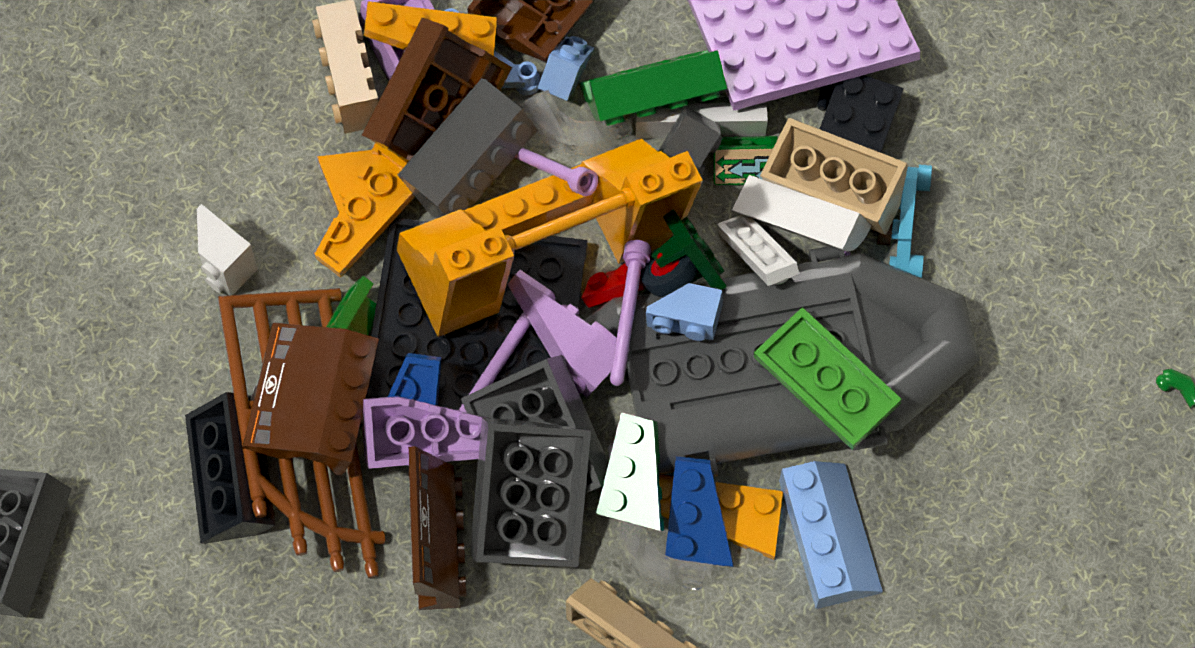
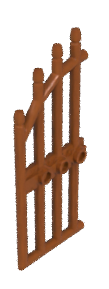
[218,288,385,579]

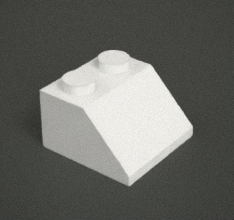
[197,204,258,295]

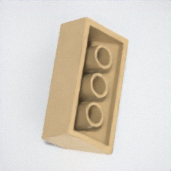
[760,118,908,235]
[566,578,697,648]

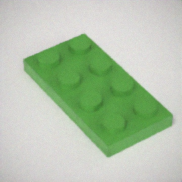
[754,307,902,450]

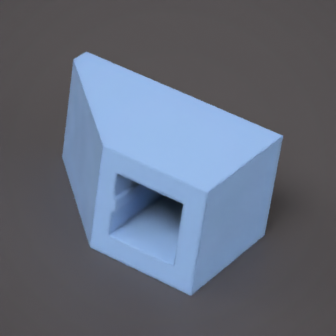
[538,36,594,101]
[646,283,723,341]

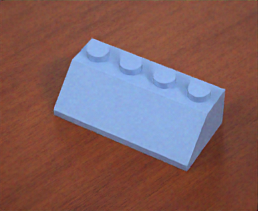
[779,461,883,609]

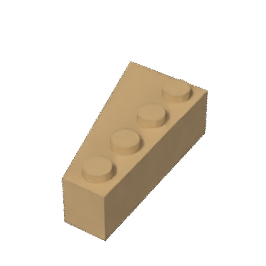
[312,0,379,134]

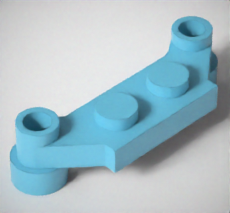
[889,164,932,278]

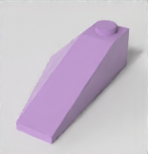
[508,270,630,398]
[362,396,486,469]

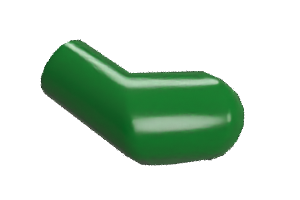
[1156,368,1195,409]

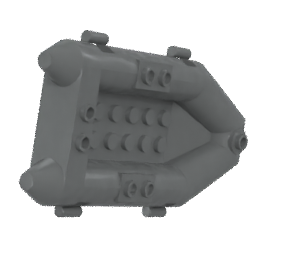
[584,246,980,476]

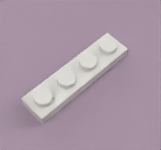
[717,214,799,286]

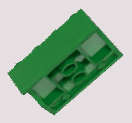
[579,50,727,126]

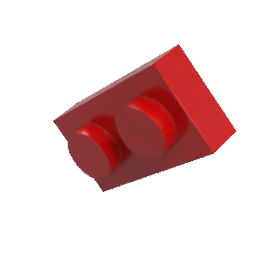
[581,264,645,308]

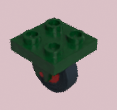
[640,209,727,297]

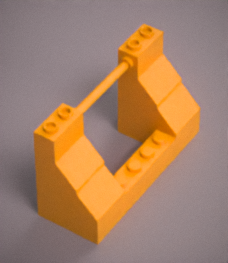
[397,138,703,337]

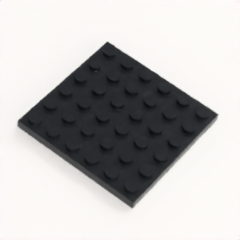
[366,218,587,410]

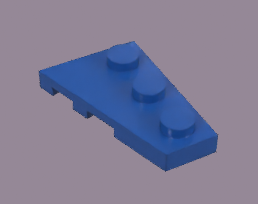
[388,353,442,406]
[665,456,734,567]

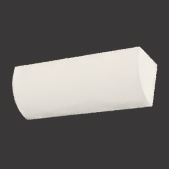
[635,102,768,139]
[732,175,871,251]

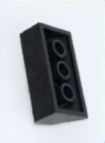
[185,392,276,544]

